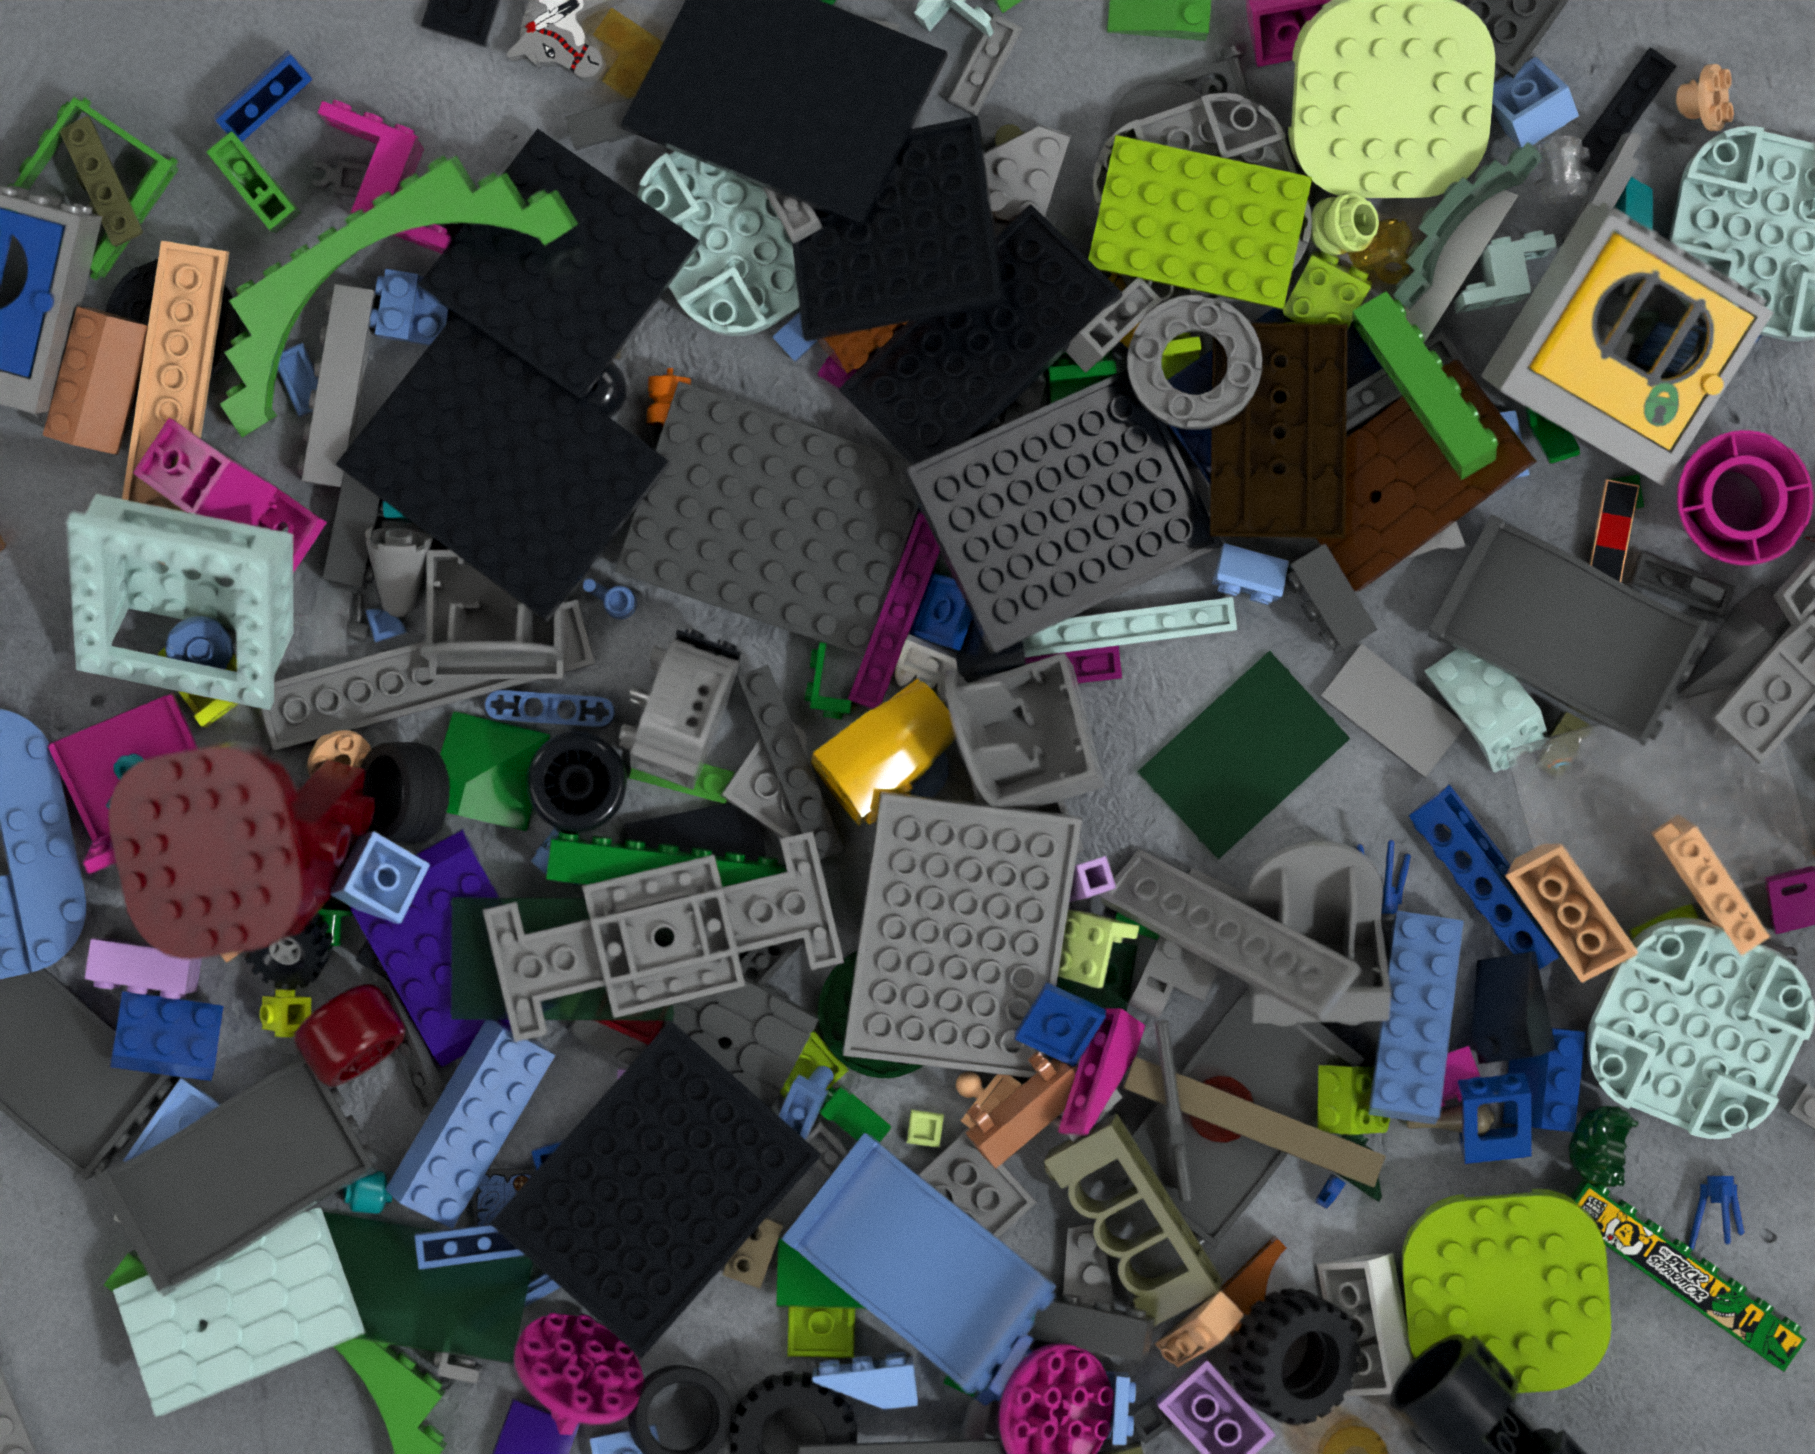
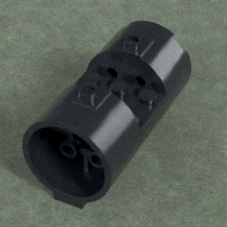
[1390,1334,1586,1454]

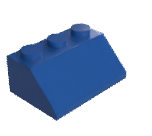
[1502,1027,1585,1132]

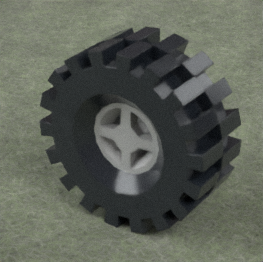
[243,912,334,990]

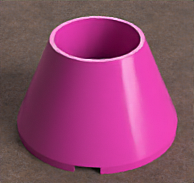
[1677,430,1813,565]

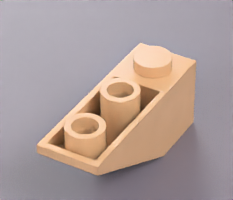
[1155,1291,1244,1368]

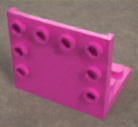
[48,692,199,874]

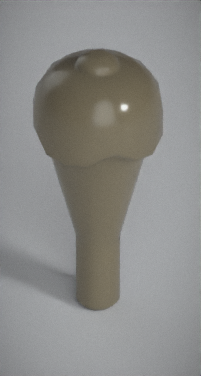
[1406,1104,1494,1136]

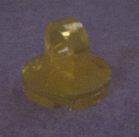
[1348,218,1413,284]

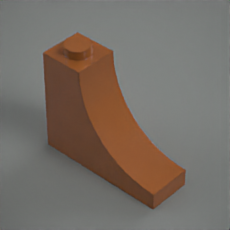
[1209,1235,1286,1336]

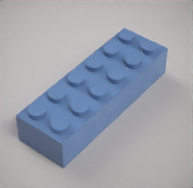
[1368,911,1464,1125]
[385,1016,555,1229]

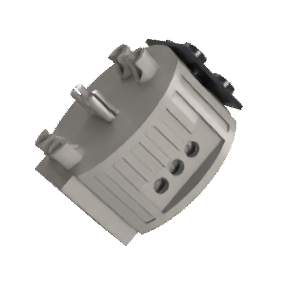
[619,628,741,790]

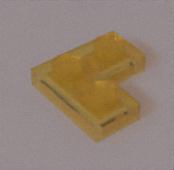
[593,7,663,99]

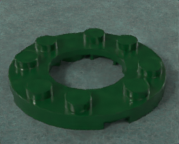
[818,951,924,1078]

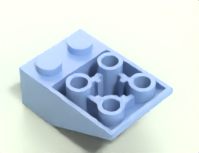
[812,1352,918,1409]

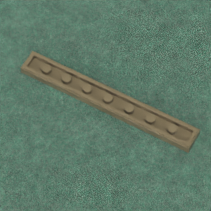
[1123,1057,1386,1187]

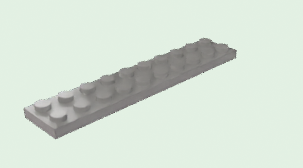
[261,600,595,751]

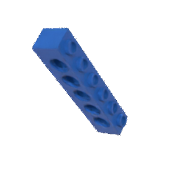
[1409,784,1561,970]

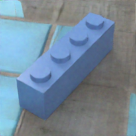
[415,1224,524,1269]

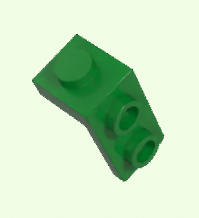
[1525,406,1580,464]
[805,642,852,720]
[819,1084,891,1142]

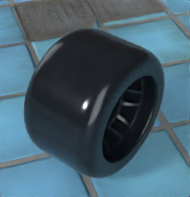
[526,732,627,833]

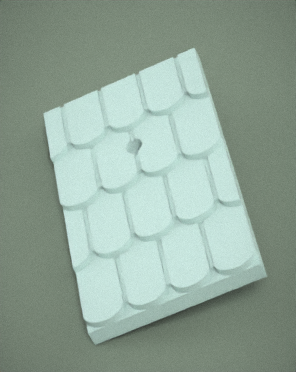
[113,1208,365,1417]

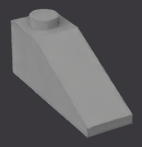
[1066,278,1162,373]

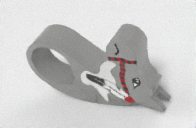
[506,0,626,83]

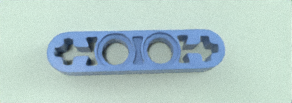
[485,690,616,727]

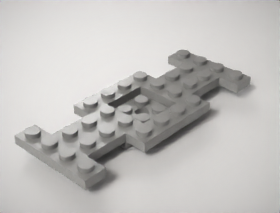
[483,831,844,1042]

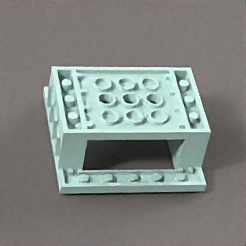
[67,494,294,710]

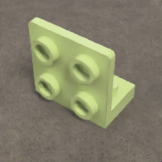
[1058,909,1139,988]

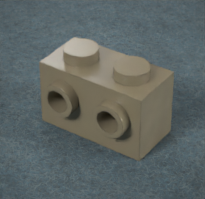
[722,1216,784,1289]

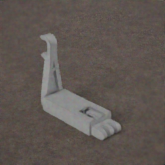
[1561,133,1658,309]

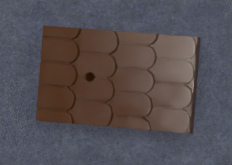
[1316,359,1537,591]

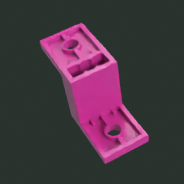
[318,100,452,254]
[133,417,327,573]

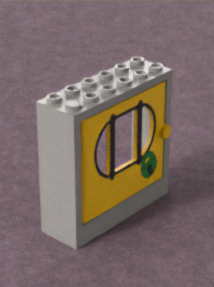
[1481,202,1774,486]

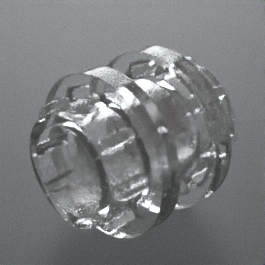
[1534,136,1593,204]

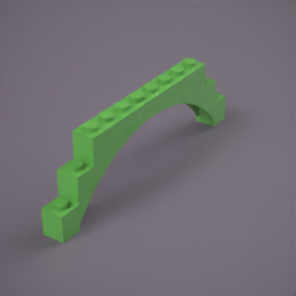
[220,155,578,437]
[104,1250,447,1454]

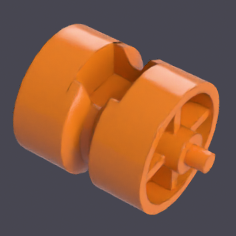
[646,368,691,428]

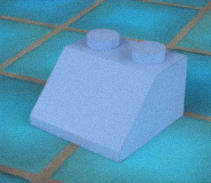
[1492,56,1579,148]
[330,831,430,924]

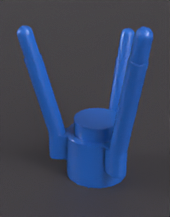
[1357,840,1411,914]
[1688,1176,1744,1251]

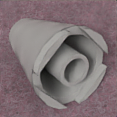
[365,520,432,617]

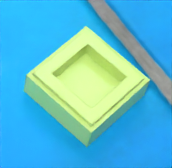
[906,1109,944,1148]

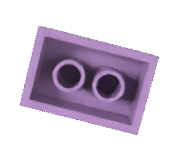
[84,937,202,999]
[1155,1355,1276,1454]

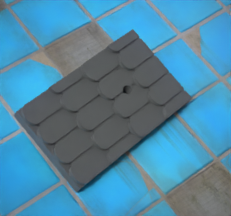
[566,930,819,1109]

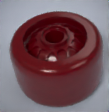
[294,984,406,1087]

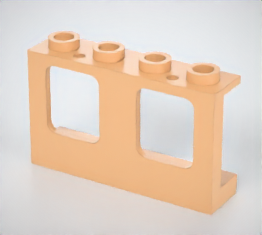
[1651,814,1770,956]

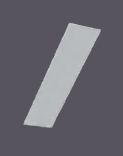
[1404,190,1519,343]

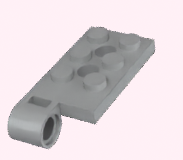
[1127,867,1247,1018]

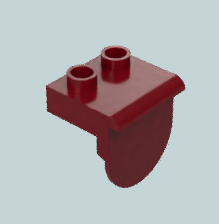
[291,760,375,935]

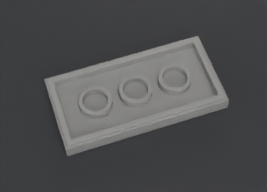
[1320,643,1466,778]

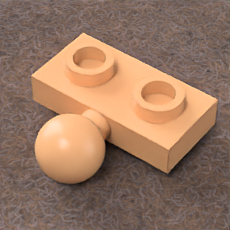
[956,1071,1023,1129]

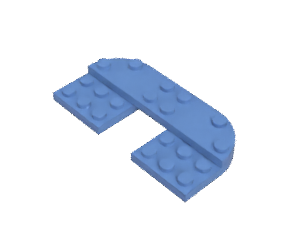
[0,709,86,979]

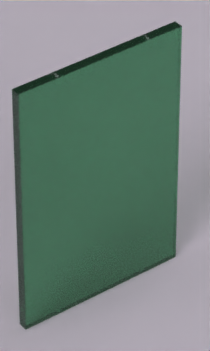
[1137,651,1351,860]

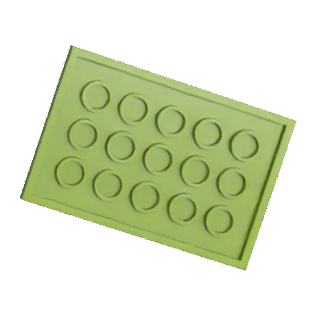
[1088,135,1312,310]

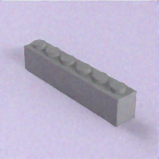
[298,284,378,489]

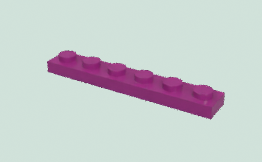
[848,513,940,709]

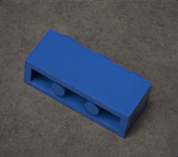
[214,50,313,142]

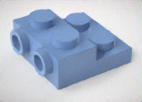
[370,269,450,346]

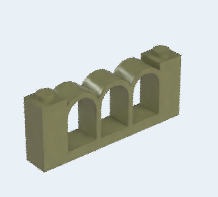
[1044,1113,1223,1326]

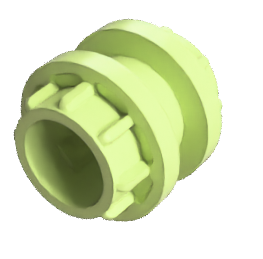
[1310,193,1379,256]

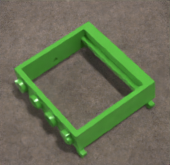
[0,97,179,281]

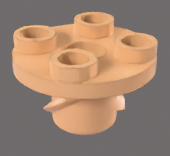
[1676,64,1734,131]
[307,730,371,777]

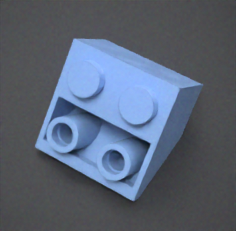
[1211,543,1289,605]

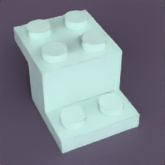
[1454,230,1557,314]

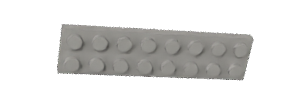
[1100,849,1360,1022]

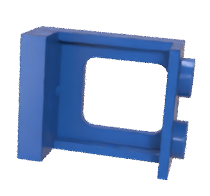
[1458,1073,1532,1164]

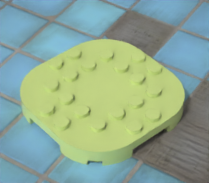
[1288,0,1495,198]

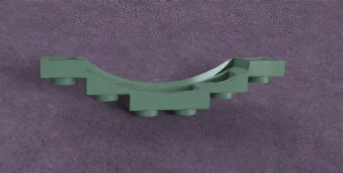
[1393,142,1543,310]

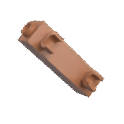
[965,1051,1077,1169]

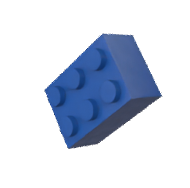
[110,991,224,1081]

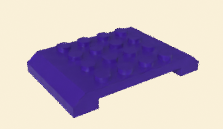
[349,828,559,1067]

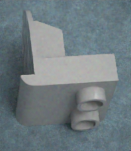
[421,550,565,679]
[945,653,1105,810]
[1247,841,1391,1026]

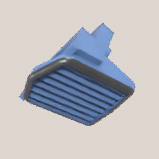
[1633,319,1707,379]

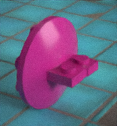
[514,1313,644,1435]
[999,1343,1114,1454]

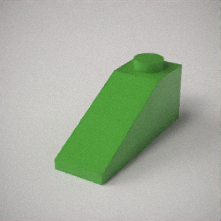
[1107,0,1211,41]
[206,131,302,233]

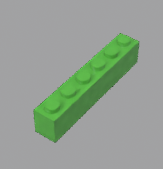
[1352,291,1498,480]

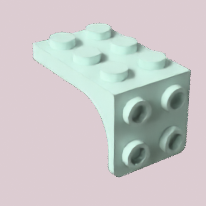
[1425,648,1548,772]

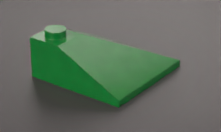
[440,711,551,831]

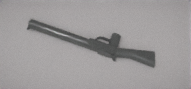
[1155,1020,1193,1201]

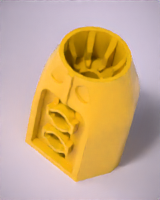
[811,678,957,826]

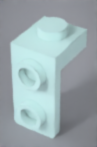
[914,0,994,37]

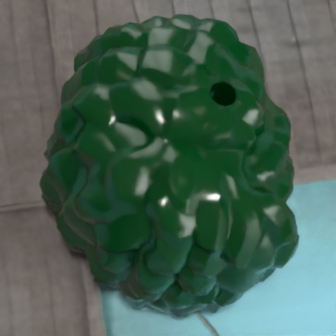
[1568,1106,1639,1187]

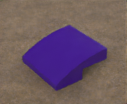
[492,1399,580,1454]

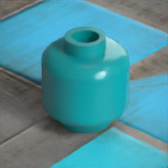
[343,1170,393,1214]

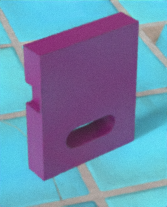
[1765,865,1815,935]

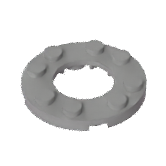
[1127,295,1262,430]

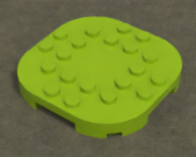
[1402,1189,1611,1393]

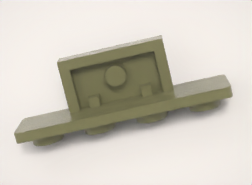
[60,116,143,247]

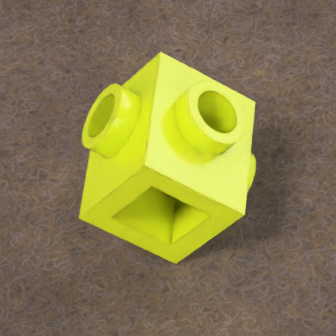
[259,989,312,1037]

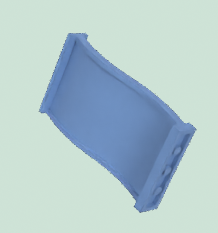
[782,1133,1057,1393]

